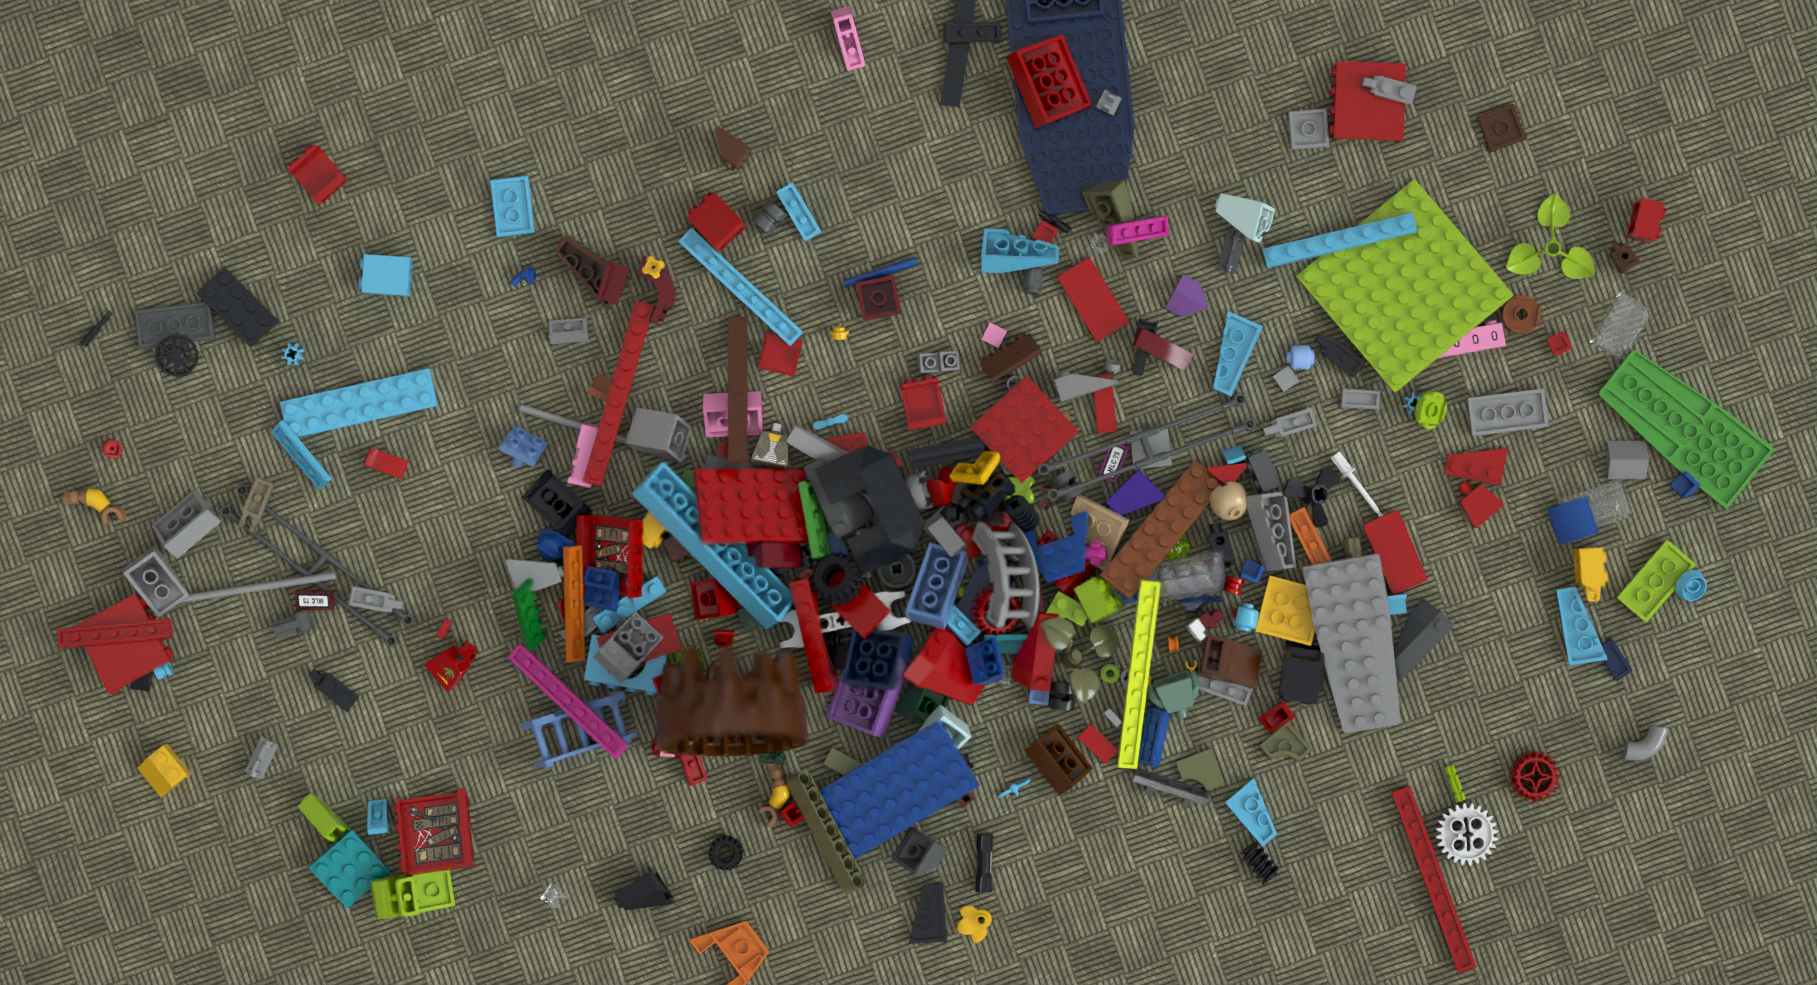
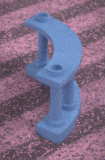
[521,691,638,769]

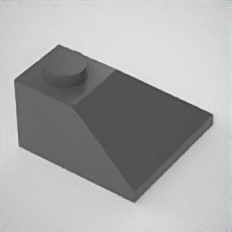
[891,826,948,876]

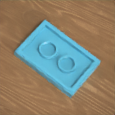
[490,176,535,238]

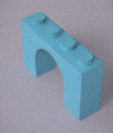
[584,634,668,696]

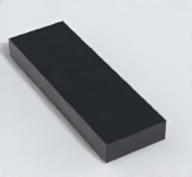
[943,22,1001,43]

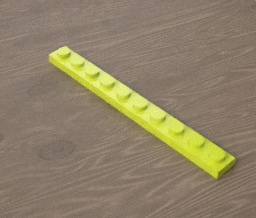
[1117,580,1161,769]

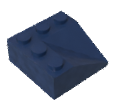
[841,628,915,690]

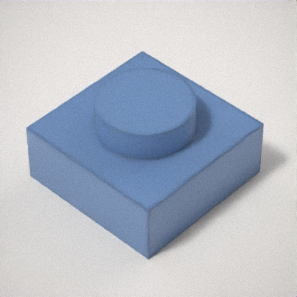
[1028,690,1049,706]

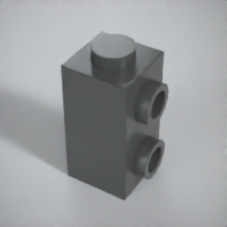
[1246,448,1281,493]

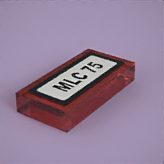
[295,590,335,610]

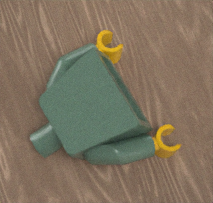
[1147,659,1200,719]

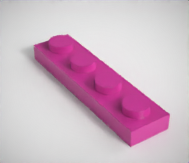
[1107,216,1169,245]

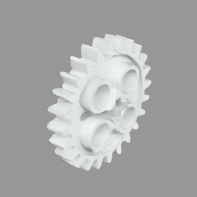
[1435,803,1499,865]

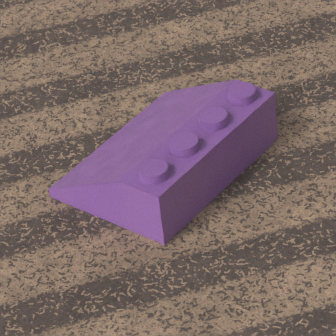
[826,666,907,738]

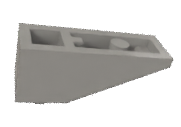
[1054,371,1119,402]

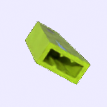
[297,793,351,843]

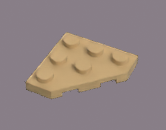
[1071,494,1129,571]

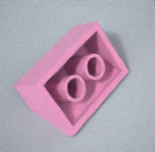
[703,391,763,438]

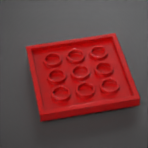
[970,375,1079,484]

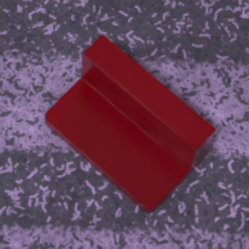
[596,262,629,305]

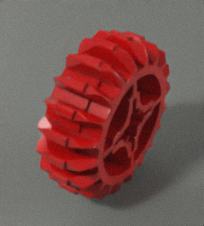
[971,585,1022,636]
[1508,750,1561,803]

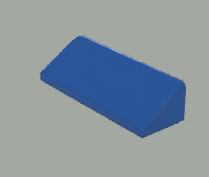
[1138,706,1171,767]

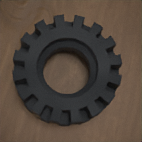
[708,835,743,871]

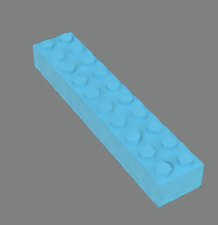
[632,462,794,630]

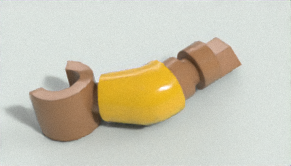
[63,488,127,525]
[758,760,790,827]

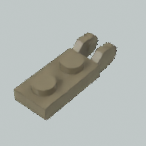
[238,477,275,533]

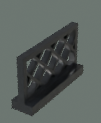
[907,437,985,469]

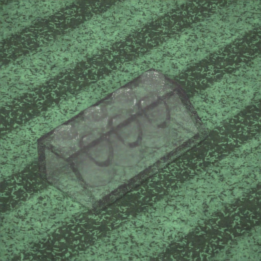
[1147,550,1225,603]

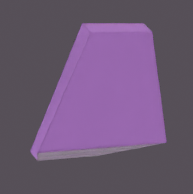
[1165,274,1209,317]

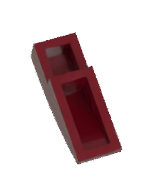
[1132,328,1193,371]

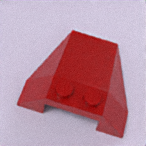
[902,626,985,706]

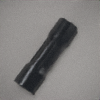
[975,833,993,892]

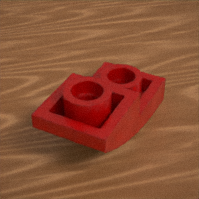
[363,448,409,479]

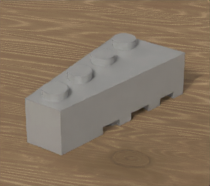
[1246,491,1296,571]

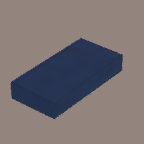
[1601,638,1633,681]

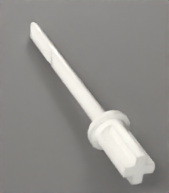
[1330,451,1383,517]

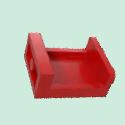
[900,375,947,431]

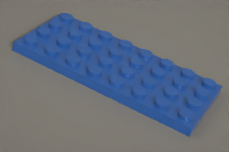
[819,719,980,859]

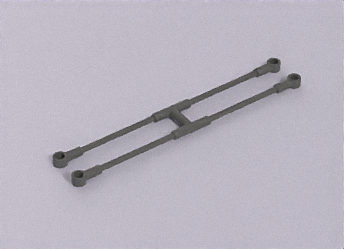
[1037,394,1256,502]
[220,484,414,647]

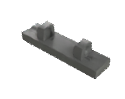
[1133,768,1209,808]

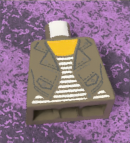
[751,423,788,469]

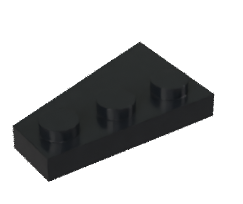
[909,883,947,944]

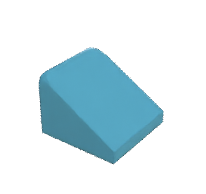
[1223,446,1246,465]

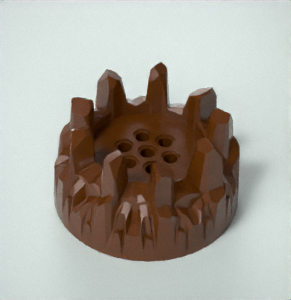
[656,645,808,756]

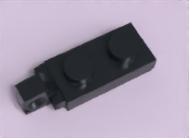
[1314,334,1365,377]
[308,669,359,712]

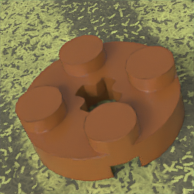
[1502,295,1541,334]

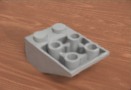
[593,611,664,683]

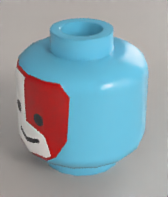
[1232,603,1259,632]

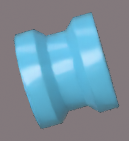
[153,662,174,680]

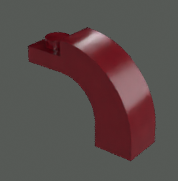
[636,256,676,324]

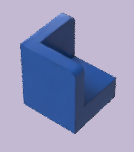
[1669,471,1700,498]
[1238,558,1265,584]

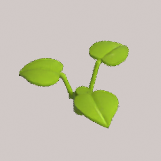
[1506,193,1595,279]

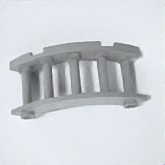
[972,522,1039,627]

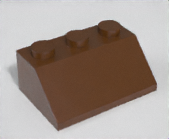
[715,125,752,171]
[981,332,1042,383]
[1024,724,1093,796]

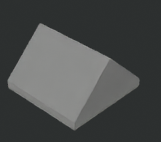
[1607,441,1649,479]

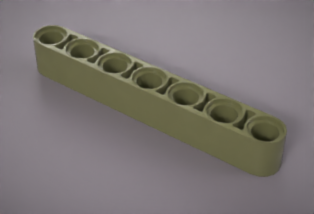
[787,770,865,893]

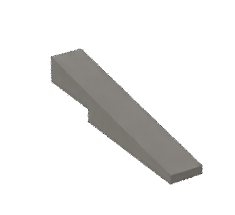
[786,425,849,463]

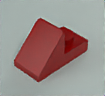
[926,468,956,506]

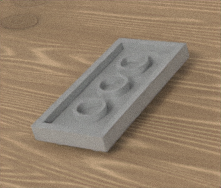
[1467,389,1549,436]

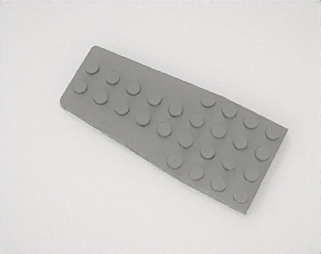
[1303,553,1401,733]

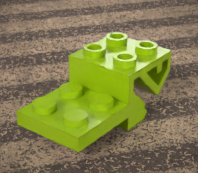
[370,870,455,919]

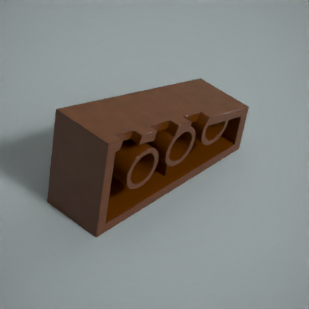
[555,234,631,311]

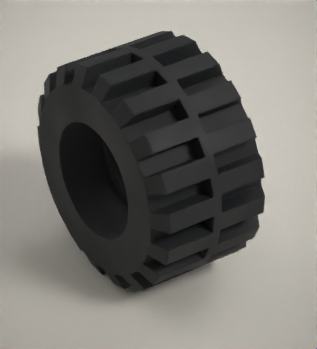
[811,553,864,606]

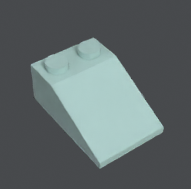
[919,705,971,750]

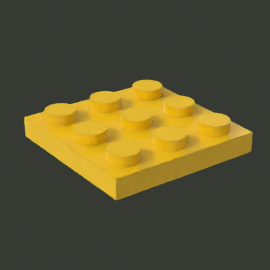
[1255,576,1315,646]

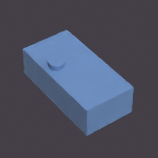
[906,543,968,629]

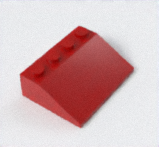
[1006,34,1092,128]

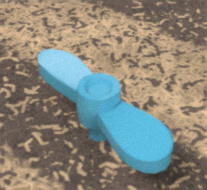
[813,414,848,430]
[997,778,1030,798]

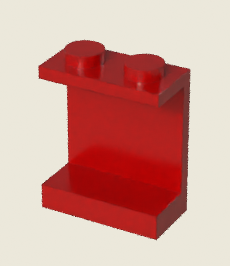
[287,144,348,205]

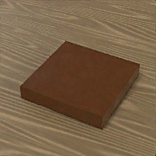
[1476,104,1526,153]

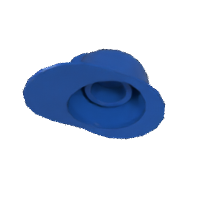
[537,530,576,564]

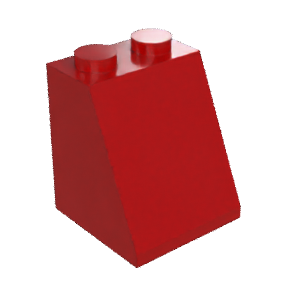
[687,192,746,253]

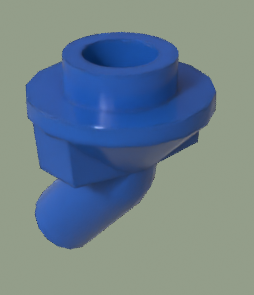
[510,265,536,287]

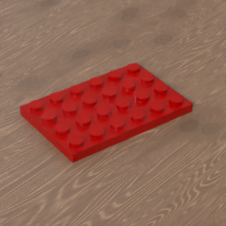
[693,469,809,544]

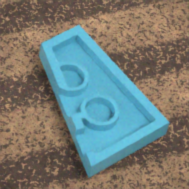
[1224,778,1277,847]

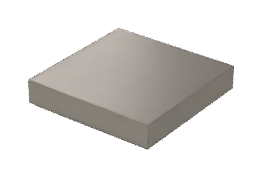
[1288,108,1330,150]
[1129,428,1172,469]

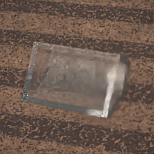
[1590,292,1652,362]

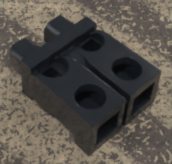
[957,471,1016,519]

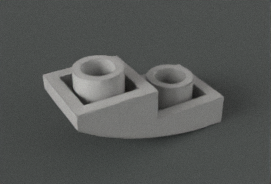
[917,351,960,374]

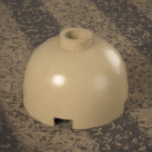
[1209,482,1248,521]

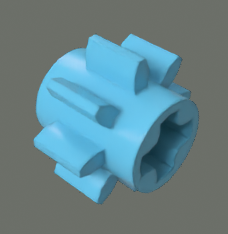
[281,343,305,366]
[1402,392,1422,415]

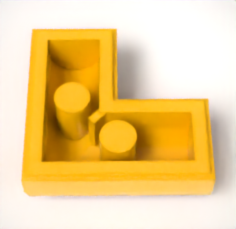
[949,451,1001,485]

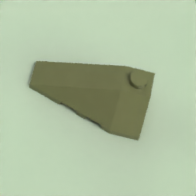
[1082,180,1139,258]

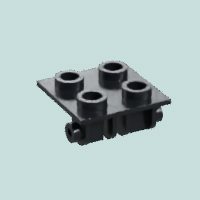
[822,629,853,670]

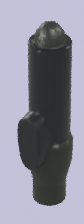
[1039,210,1072,233]

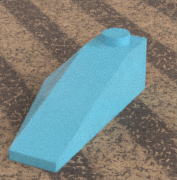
[981,228,1059,273]

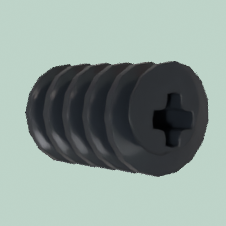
[1004,495,1040,532]
[1239,841,1279,885]

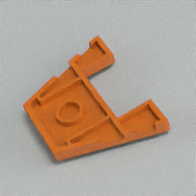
[689,920,769,985]

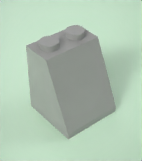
[626,408,692,463]
[505,559,564,592]

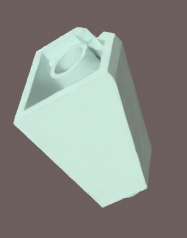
[1215,193,1275,243]

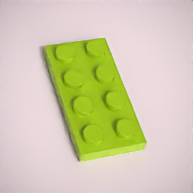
[1616,539,1696,623]

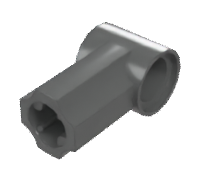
[272,610,314,638]

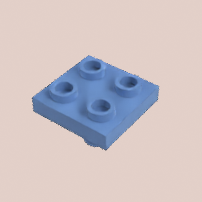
[499,426,548,468]

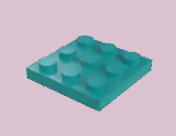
[308,828,390,908]

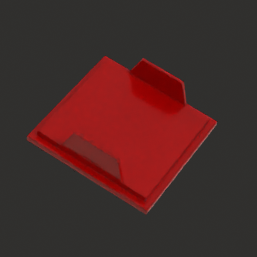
[757,331,803,377]

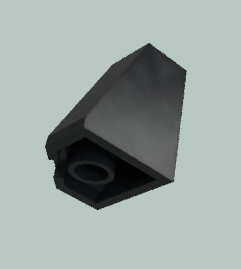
[614,868,675,910]

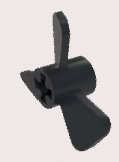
[1283,468,1340,528]

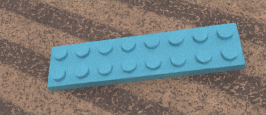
[280,368,438,437]

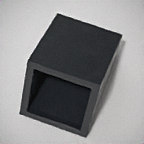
[1278,641,1325,705]

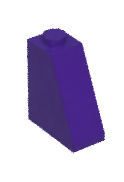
[1105,470,1165,515]

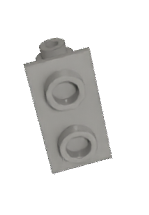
[245,737,278,779]

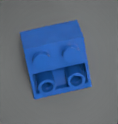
[965,637,1005,685]

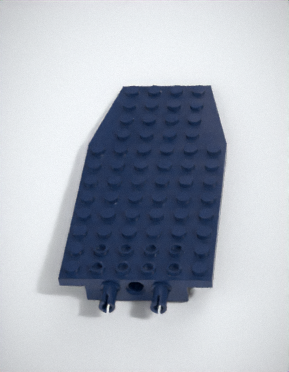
[1005,0,1135,215]

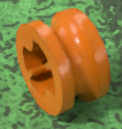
[1167,635,1179,653]

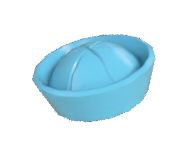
[1675,570,1707,601]

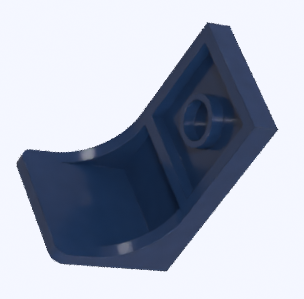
[957,556,1017,624]

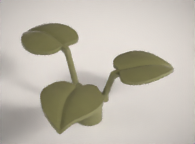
[1040,618,1119,704]

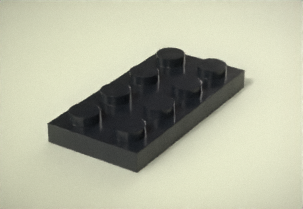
[197,267,279,348]

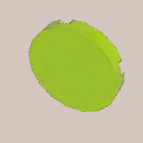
[1415,391,1447,429]

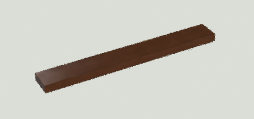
[728,317,748,464]

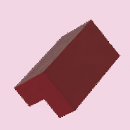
[748,543,801,569]

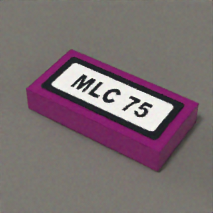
[1097,441,1129,483]

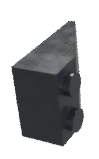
[522,469,593,538]

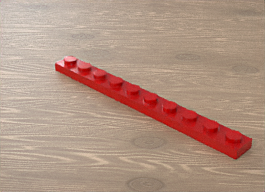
[583,300,654,488]
[1391,786,1476,973]

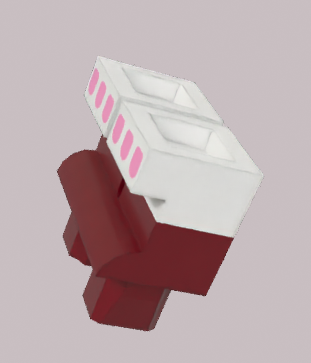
[1186,609,1224,641]

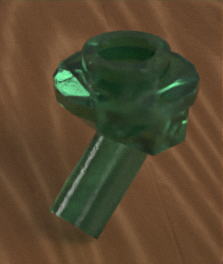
[758,752,787,765]

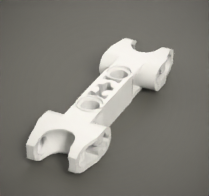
[779,591,911,648]

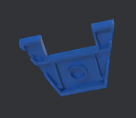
[1023,511,1089,583]

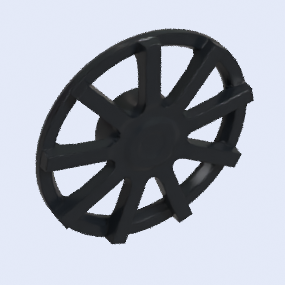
[155,334,199,377]

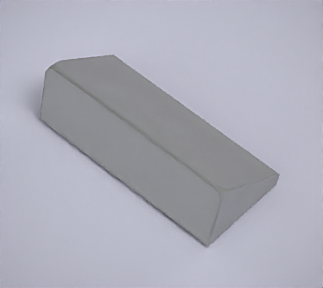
[549,317,589,344]

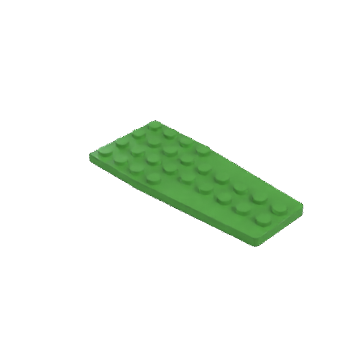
[1598,350,1775,509]

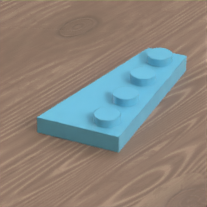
[1213,311,1263,397]
[1557,586,1608,666]

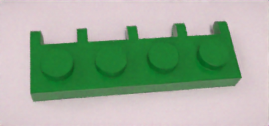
[511,578,547,652]

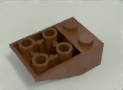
[1199,635,1262,688]

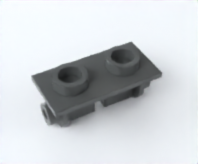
[1218,232,1246,274]

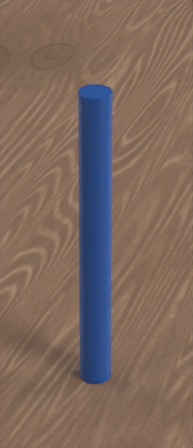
[843,257,918,287]

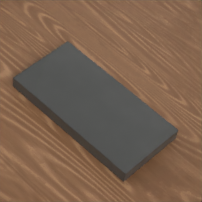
[134,302,216,349]

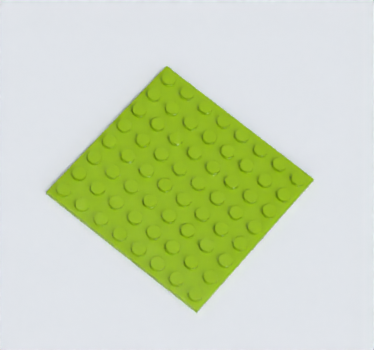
[1296,179,1514,393]

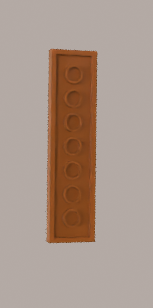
[1100,460,1225,600]

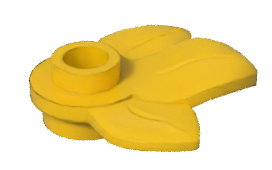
[956,906,992,943]

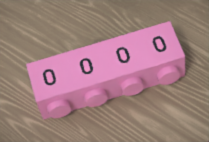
[1439,320,1506,358]

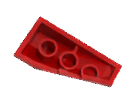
[1011,612,1059,692]

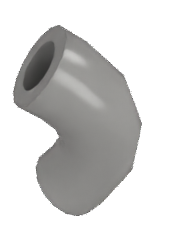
[1623,725,1668,761]

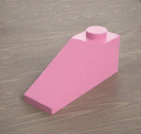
[831,6,866,71]

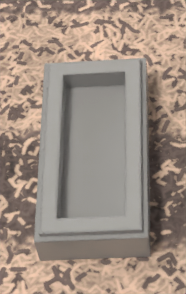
[1341,388,1381,410]
[927,517,966,558]

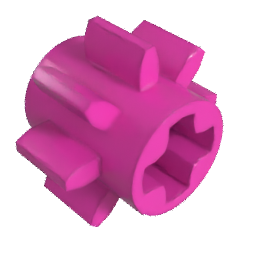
[1086,541,1107,565]

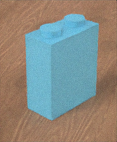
[359,254,412,297]

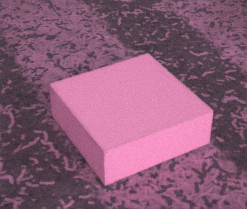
[981,322,1007,348]

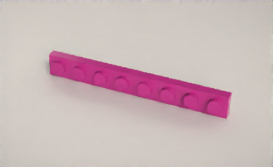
[508,643,629,759]

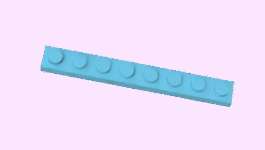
[1263,213,1418,269]
[678,228,804,346]

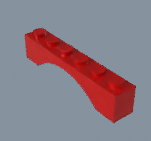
[789,575,838,694]

